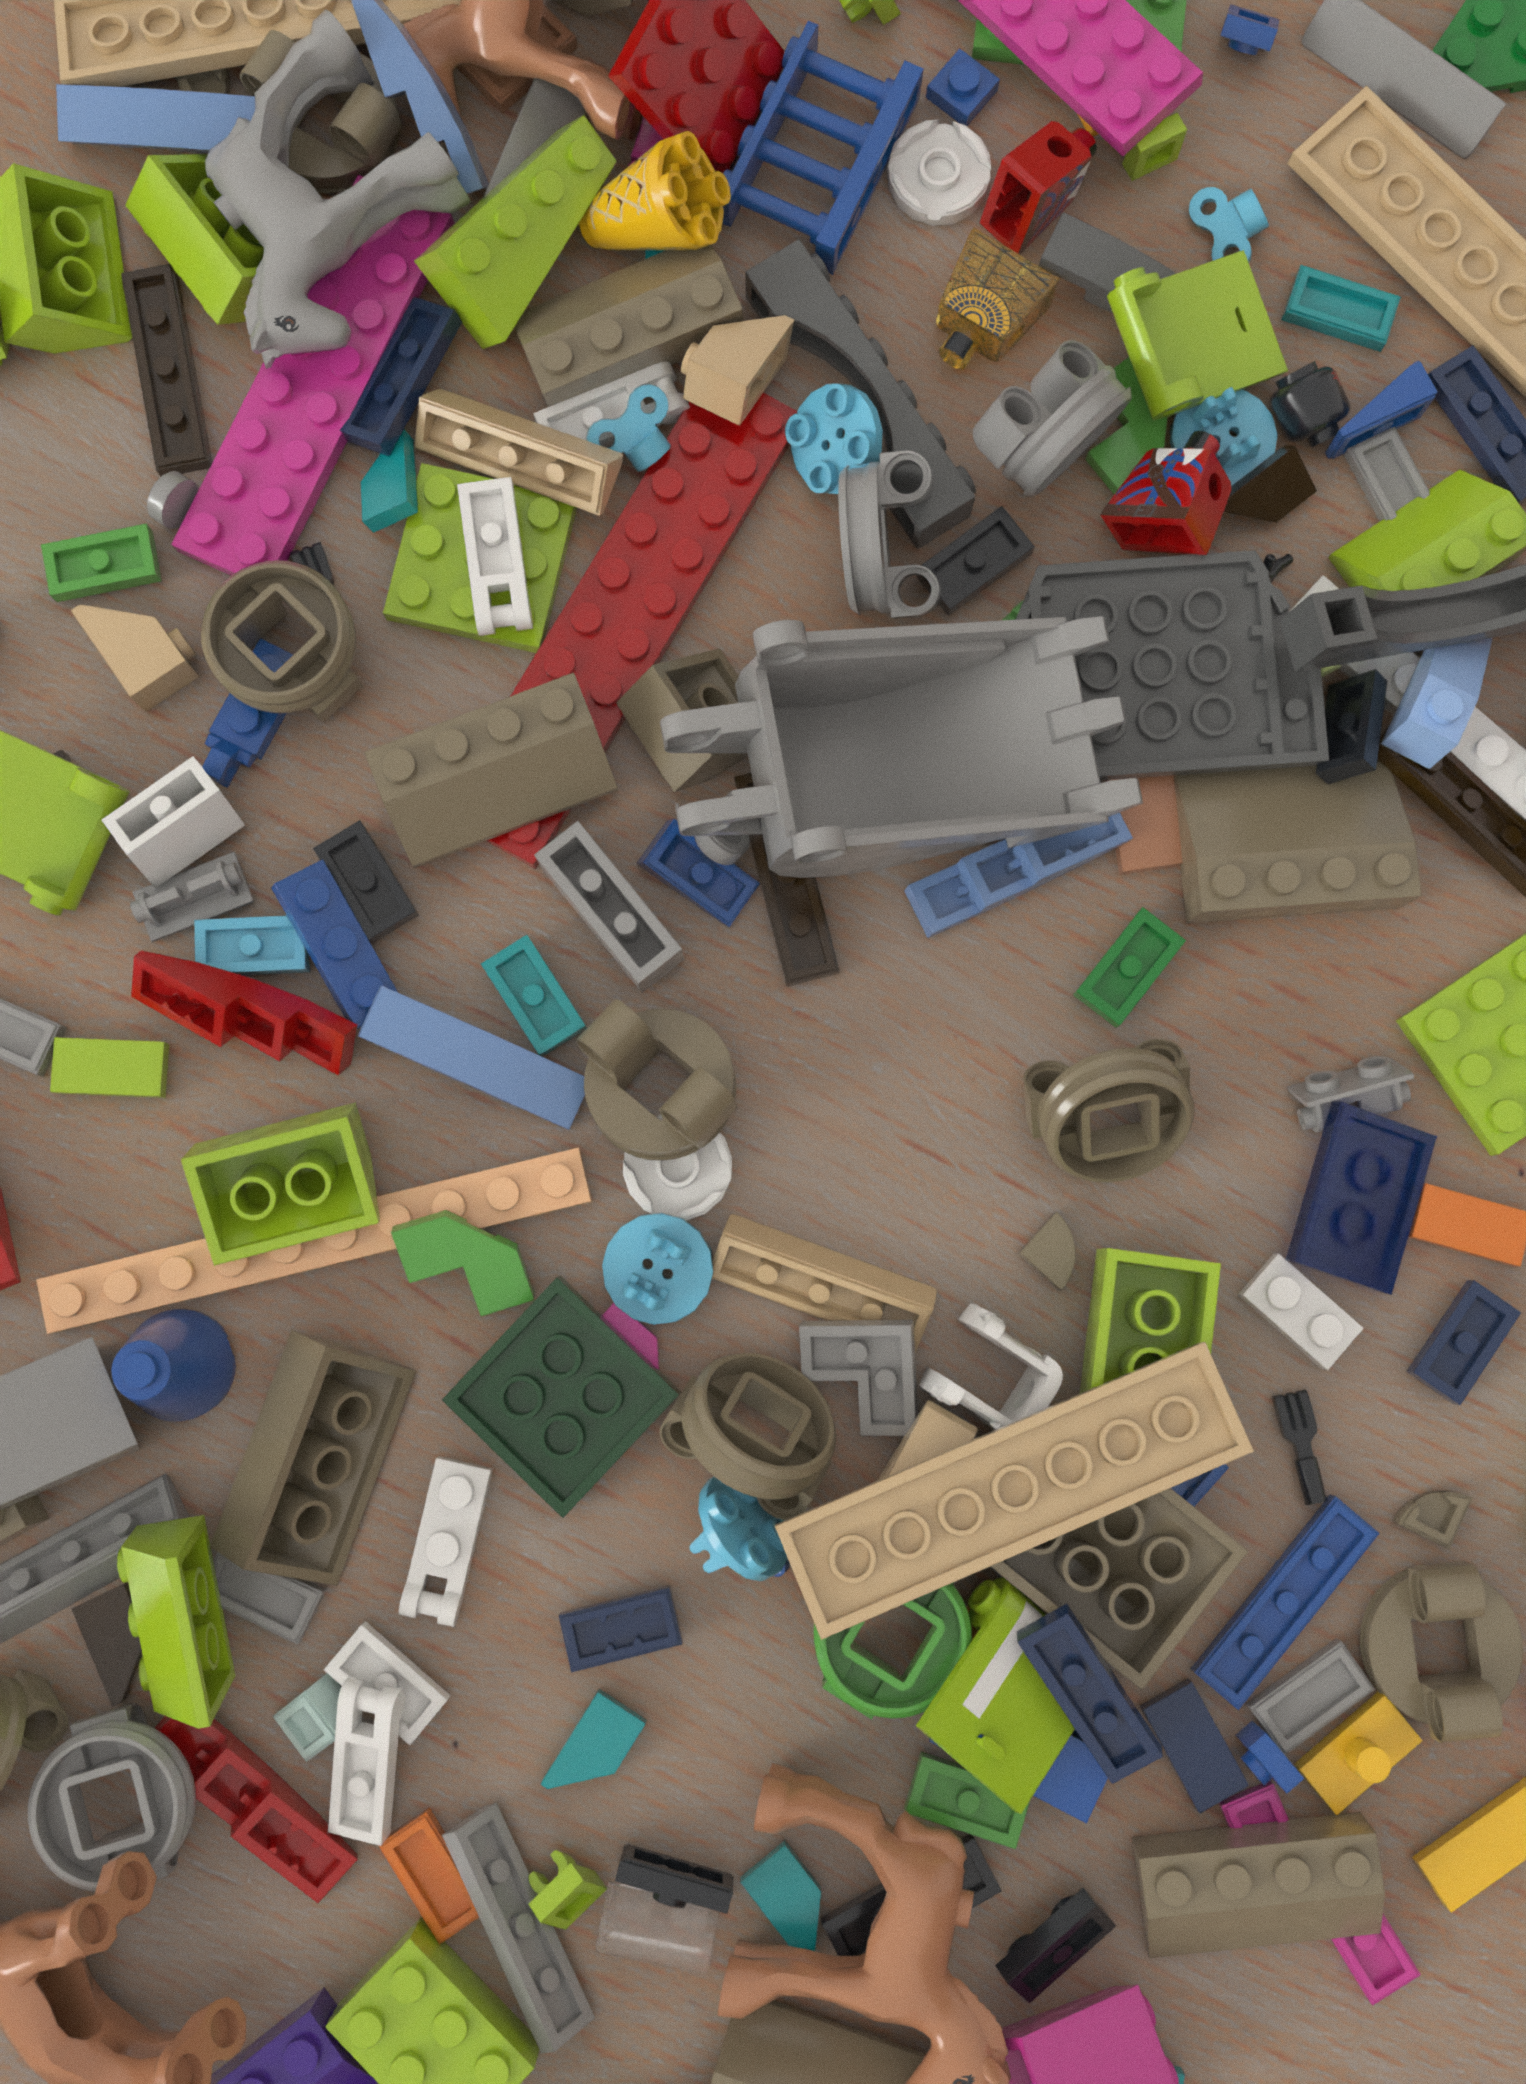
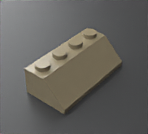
[514,245,744,407]
[364,673,618,868]
[210,1329,416,1586]
[1131,1812,1385,1958]
[711,2000,926,2084]

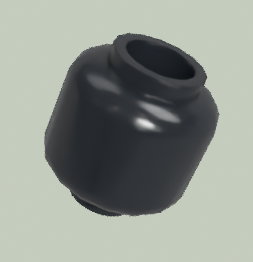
[1270,361,1351,448]

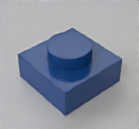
[1220,4,1280,55]
[926,48,1000,126]
[1235,1721,1304,1794]

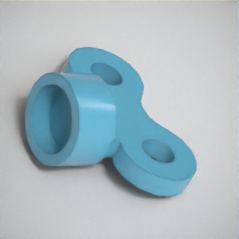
[1189,187,1269,263]
[586,384,671,472]

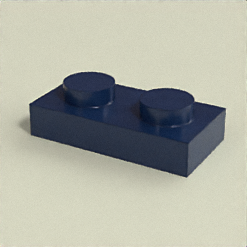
[1406,1280,1521,1405]

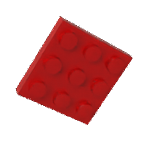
[608,0,785,173]

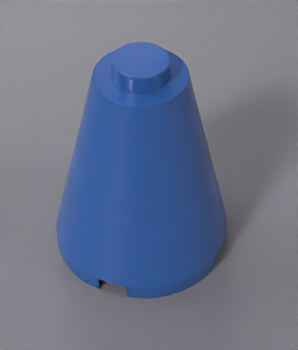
[111,1309,236,1422]

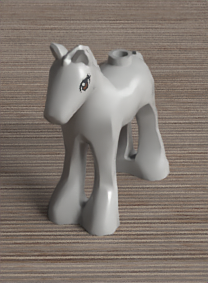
[205,9,471,369]

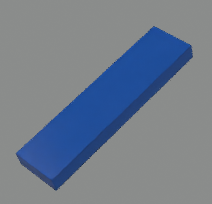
[1190,1494,1380,1710]

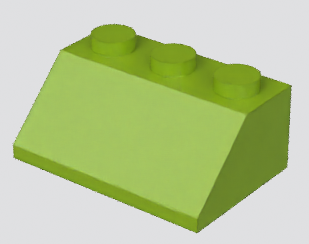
[125,154,264,325]
[0,163,132,354]
[1328,469,1526,591]
[181,1102,380,1266]
[117,1515,236,1729]

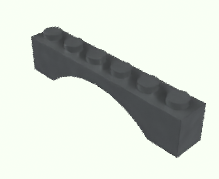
[745,239,976,550]
[1280,564,1526,673]

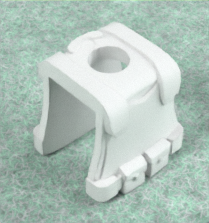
[919,1303,1063,1430]

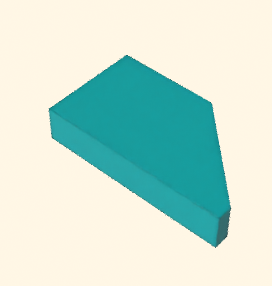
[361,429,418,533]
[540,1689,647,1789]
[740,1840,821,1951]

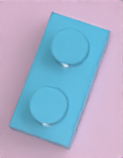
[194,916,310,975]

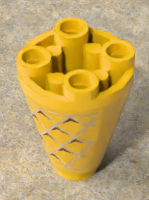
[579,131,731,250]

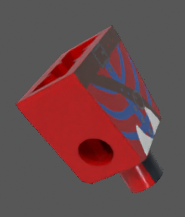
[979,121,1097,257]
[1100,431,1231,555]

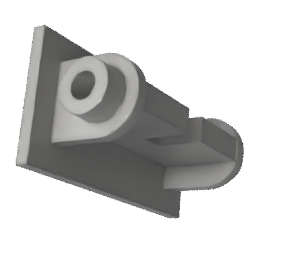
[130,852,254,942]
[1287,1056,1414,1133]

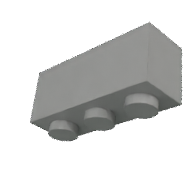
[534,821,685,993]

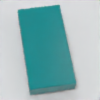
[1281,265,1401,352]

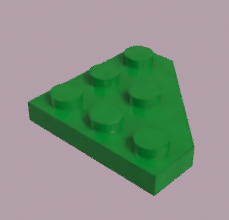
[1432,0,1526,94]

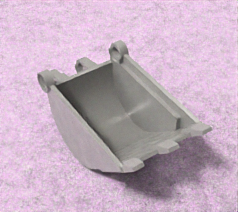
[660,616,1143,878]

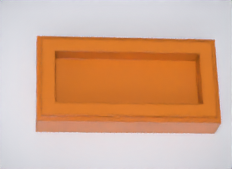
[1407,1183,1526,1267]
[378,1807,479,1945]

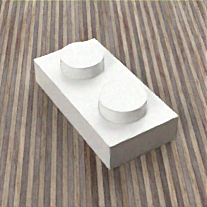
[1238,1253,1364,1370]
[324,1621,451,1745]

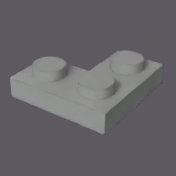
[799,1320,918,1436]

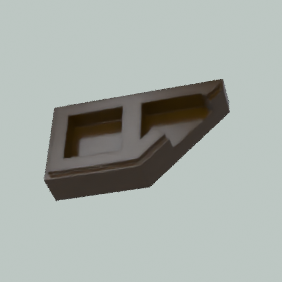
[1224,445,1317,523]
[72,1582,143,1706]

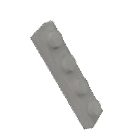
[442,1803,595,2054]

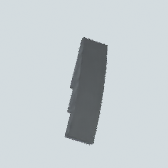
[1038,212,1177,312]

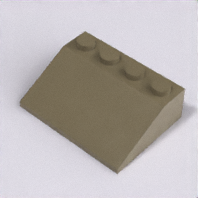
[1174,759,1422,924]
[991,1488,1249,1690]

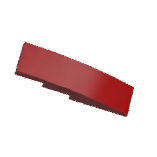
[131,950,358,1076]
[154,1716,358,1903]

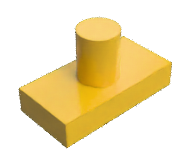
[1294,1691,1423,1815]

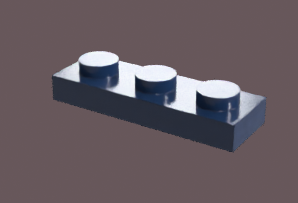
[339,297,462,456]
[1428,345,1526,504]
[1017,1603,1163,1784]

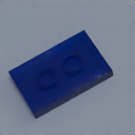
[1285,1101,1437,1295]

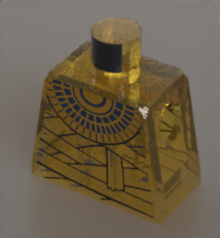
[936,227,1059,370]

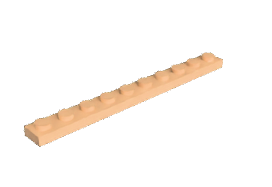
[36,1147,593,1334]

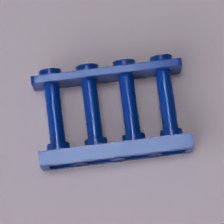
[722,21,924,275]

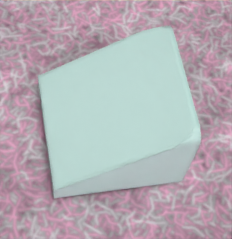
[273,1673,342,1762]

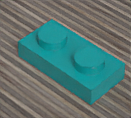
[481,935,587,1057]

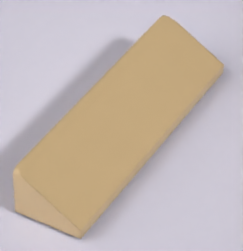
[414,389,623,516]
[712,1214,937,1353]

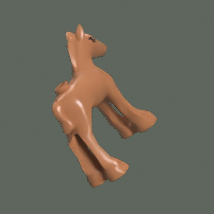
[372,0,642,141]
[718,1763,1011,2084]
[0,1851,246,2084]

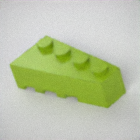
[414,115,617,349]

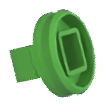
[813,1582,972,1720]

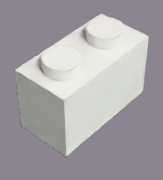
[102,756,245,889]

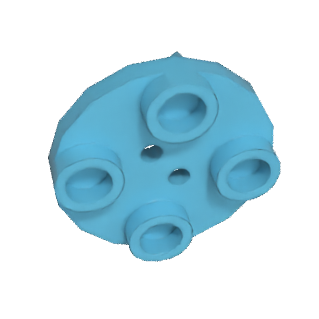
[785,384,883,494]
[1170,387,1278,486]
[602,1213,714,1325]
[689,1476,788,1581]

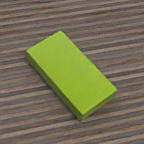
[50,1037,169,1098]

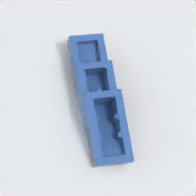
[351,0,489,194]
[56,84,255,153]
[904,813,1133,938]
[357,986,585,1130]

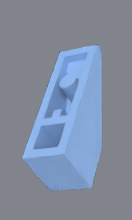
[1381,638,1493,769]

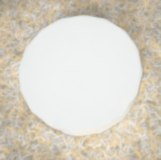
[887,120,991,226]
[623,1115,732,1221]

